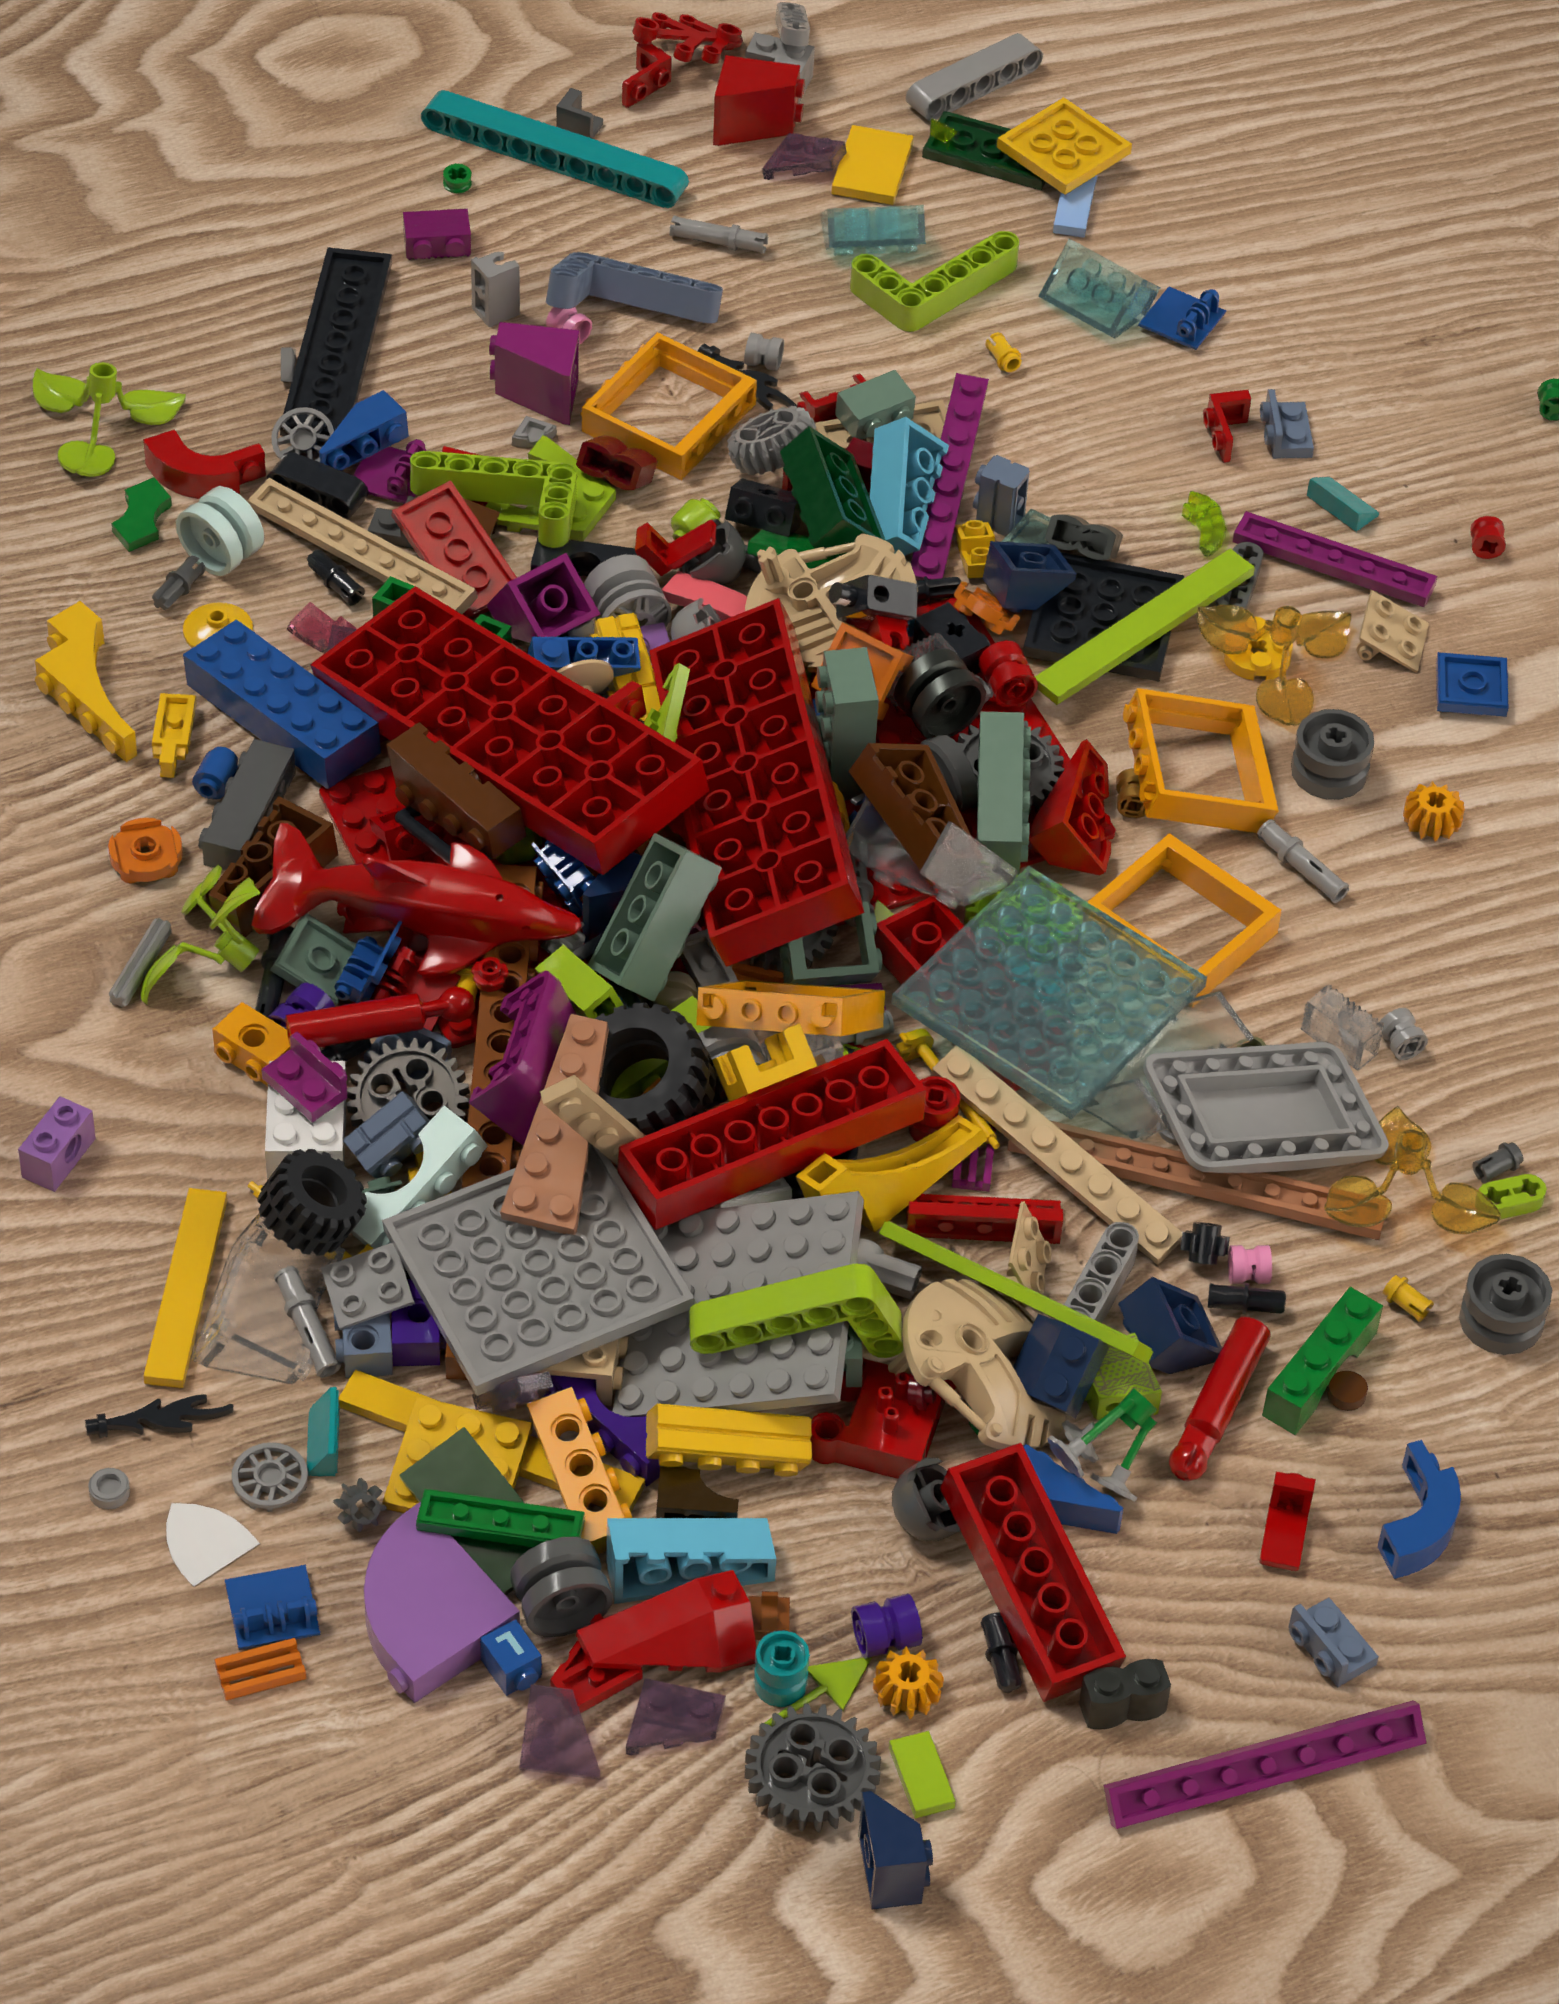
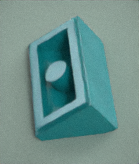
[1307,477,1380,532]
[307,1387,340,1476]

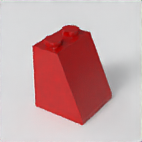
[713,55,805,146]

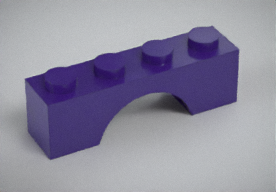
[539,1374,672,1487]

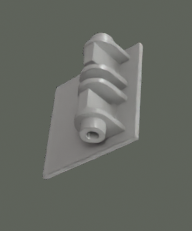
[321,1243,415,1330]

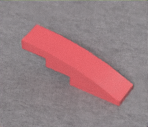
[662,571,747,621]

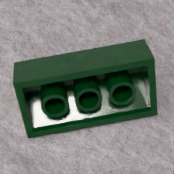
[780,426,886,558]

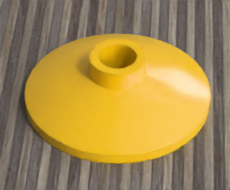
[183,602,253,648]

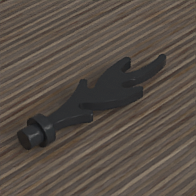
[698,344,797,411]
[85,1394,233,1438]

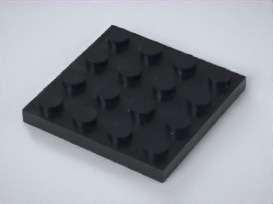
[1023,552,1184,682]

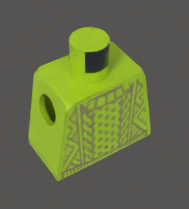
[1084,1333,1162,1421]

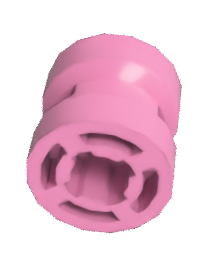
[546,307,592,345]
[1228,1245,1272,1284]

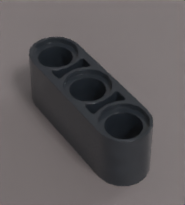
[266,452,369,520]

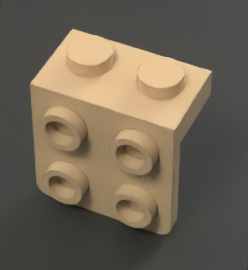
[537,1336,629,1406]

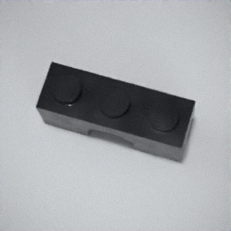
[531,537,637,576]

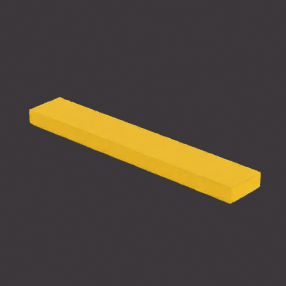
[143,1188,228,1388]

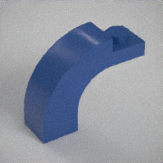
[1377,1440,1461,1579]

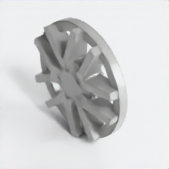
[271,407,334,462]
[232,1443,308,1512]

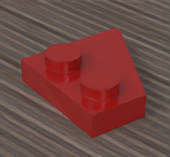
[550,1613,643,1718]

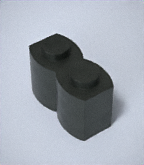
[1045,514,1123,560]
[1079,1659,1171,1729]

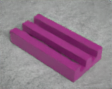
[952,1123,996,1192]

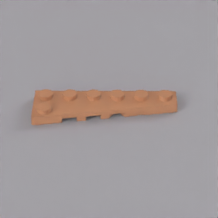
[500,1014,609,1235]

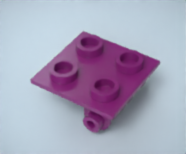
[353,439,426,504]

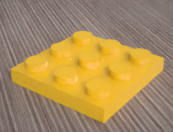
[997,97,1132,195]
[382,1396,533,1513]

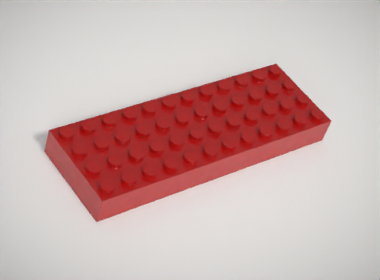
[310,586,710,875]
[649,598,865,967]

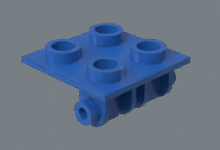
[1138,287,1226,350]
[531,840,596,918]
[334,920,402,1003]
[225,1564,320,1650]

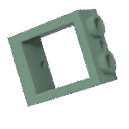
[779,901,882,986]

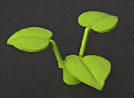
[32,362,186,477]
[141,865,260,1005]

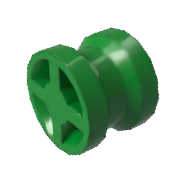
[1537,378,1559,421]

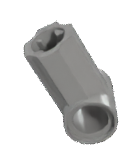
[856,1239,922,1299]

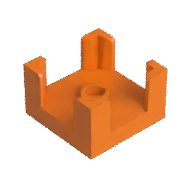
[811,622,914,721]

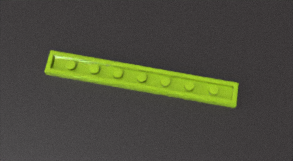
[1035,548,1255,705]
[879,1221,1153,1364]

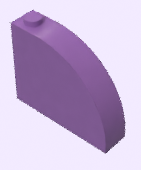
[364,1502,520,1703]

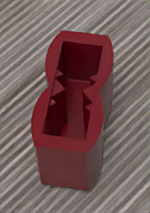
[576,435,658,490]

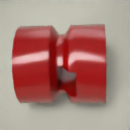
[978,640,1038,707]
[908,1076,960,1142]

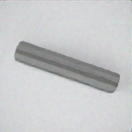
[109,918,172,1007]

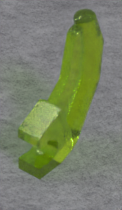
[1182,491,1227,557]

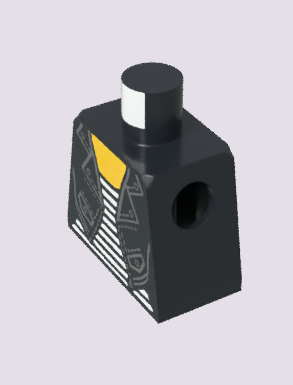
[829,575,917,630]

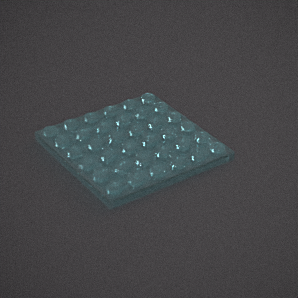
[891,866,1207,1120]

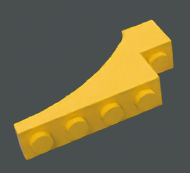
[35,601,137,762]
[796,1115,987,1232]

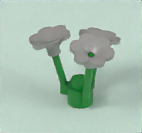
[1047,1388,1157,1502]

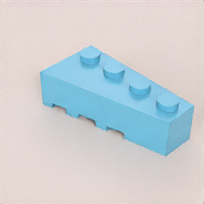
[870,417,949,556]
[606,1518,776,1604]

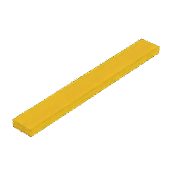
[339,1369,645,1512]

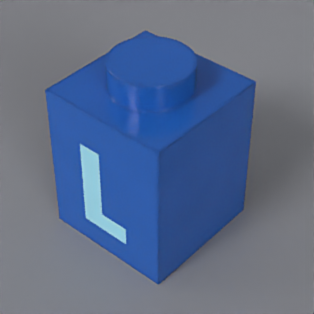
[480,1619,542,1696]

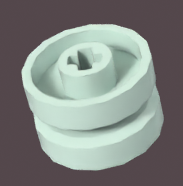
[176,486,264,576]

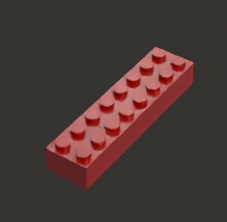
[618,1039,927,1230]

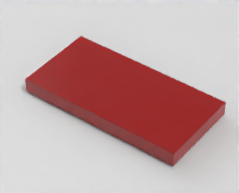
[391,480,517,620]

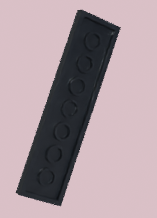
[280,247,392,436]

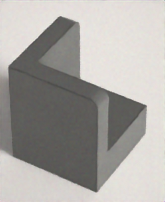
[556,88,603,139]

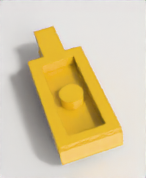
[152,693,197,778]

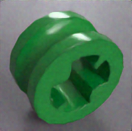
[443,163,472,194]

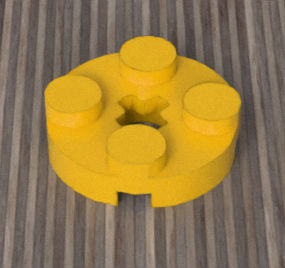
[1223,616,1293,680]

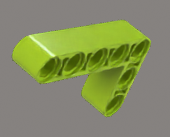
[850,231,1019,332]
[410,451,577,548]
[689,1263,904,1358]

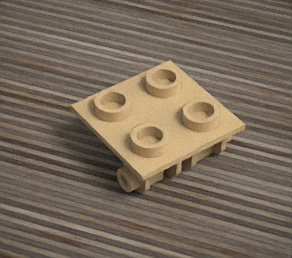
[1356,590,1429,673]
[1006,1201,1051,1311]

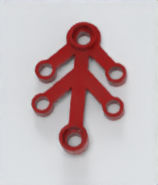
[632,12,743,64]

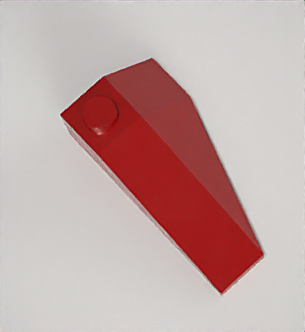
[1029,739,1111,876]
[576,1570,757,1673]

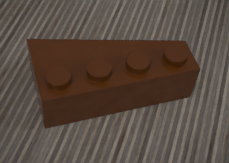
[386,722,527,859]
[849,743,981,886]
[208,796,339,937]

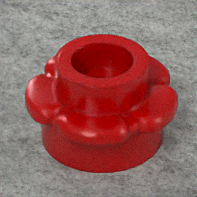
[471,957,509,992]

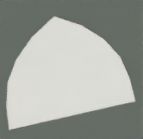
[166,1503,260,1587]

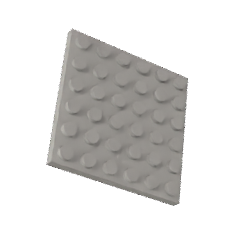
[382,1144,695,1396]
[612,1191,864,1417]

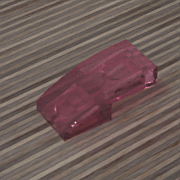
[286,602,357,654]

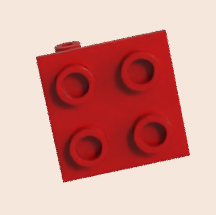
[369,946,461,1032]

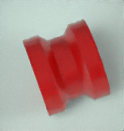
[1470,516,1506,559]

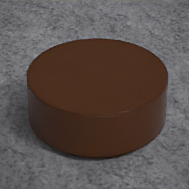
[1327,1371,1368,1411]

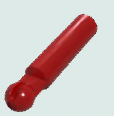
[285,986,475,1049]
[1168,1317,1271,1482]

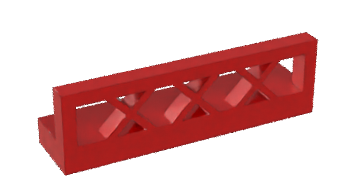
[907,1194,1063,1244]

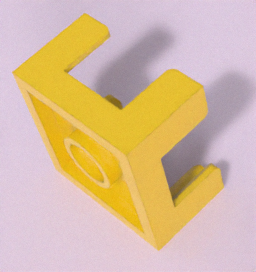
[712,1023,817,1102]

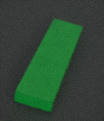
[416,1489,585,1547]

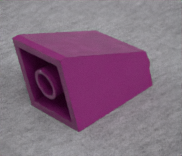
[489,322,579,425]
[487,553,600,643]

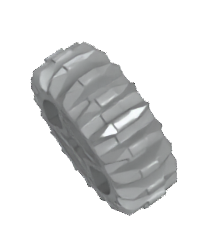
[727,406,816,475]

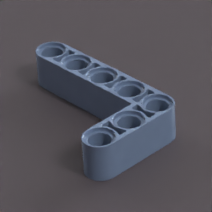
[546,252,723,323]

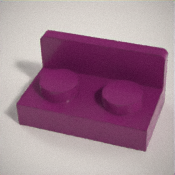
[262,1032,347,1123]

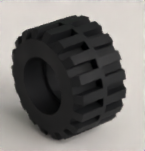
[258,1149,367,1256]

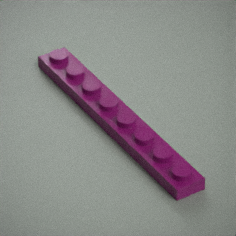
[911,373,989,580]
[1103,1700,1427,1829]

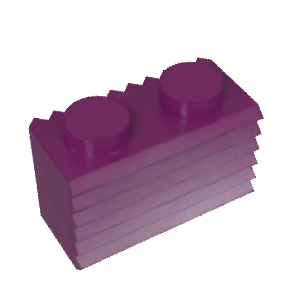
[403,208,471,260]

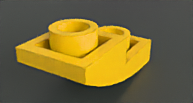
[955,520,995,579]

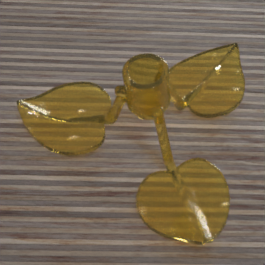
[1197,605,1352,726]
[1324,1106,1501,1235]

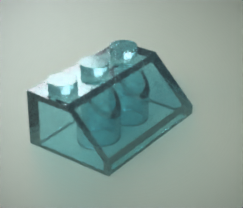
[821,205,926,256]
[1038,239,1161,339]

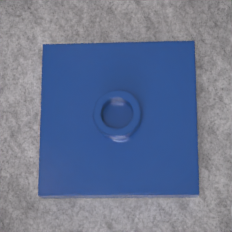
[1436,652,1509,717]

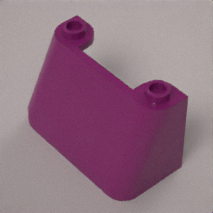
[469,971,577,1146]

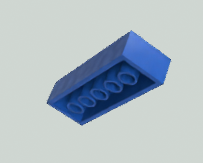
[183,619,381,789]

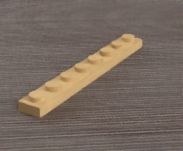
[247,478,478,614]
[932,1044,1182,1266]

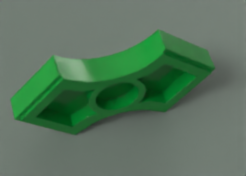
[111,477,172,552]

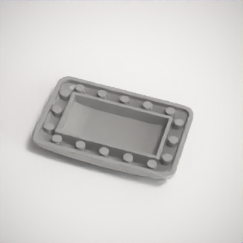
[1143,1042,1389,1173]

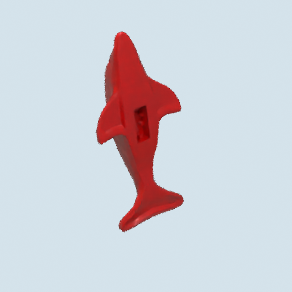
[252,823,582,977]

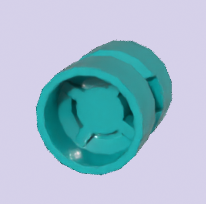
[754,1630,810,1707]

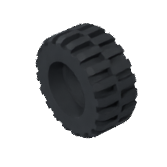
[595,1003,716,1135]

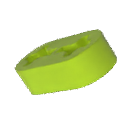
[1474,1174,1547,1221]

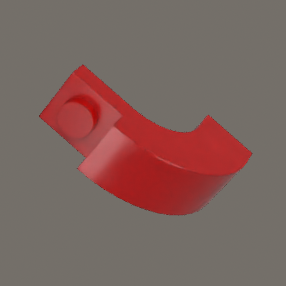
[143,429,266,499]

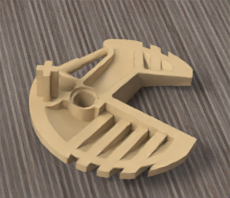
[745,534,918,672]
[888,1279,1065,1450]

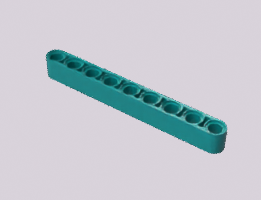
[421,90,689,208]

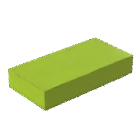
[889,1731,956,1819]

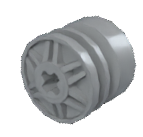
[584,554,671,628]

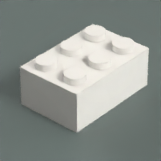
[265,1061,346,1179]

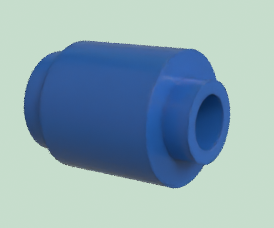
[192,747,238,799]

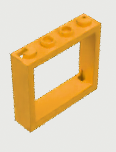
[580,332,757,481]
[1123,688,1279,833]
[1082,833,1282,1006]
[696,980,885,1037]

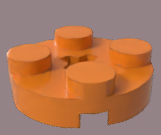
[954,581,1020,635]
[108,818,183,884]

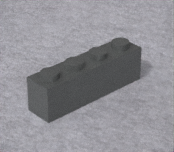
[198,739,296,870]

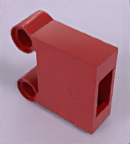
[810,1357,948,1479]

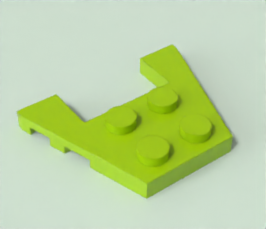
[485,435,616,541]

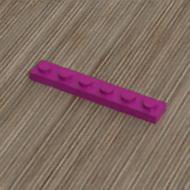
[1232,511,1438,607]

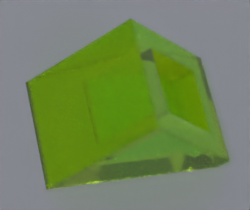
[930,118,957,143]

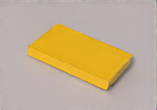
[831,125,914,205]

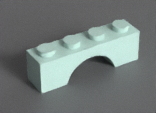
[351,1106,488,1249]

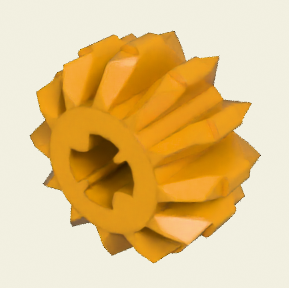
[1403,781,1465,842]
[873,1646,944,1719]

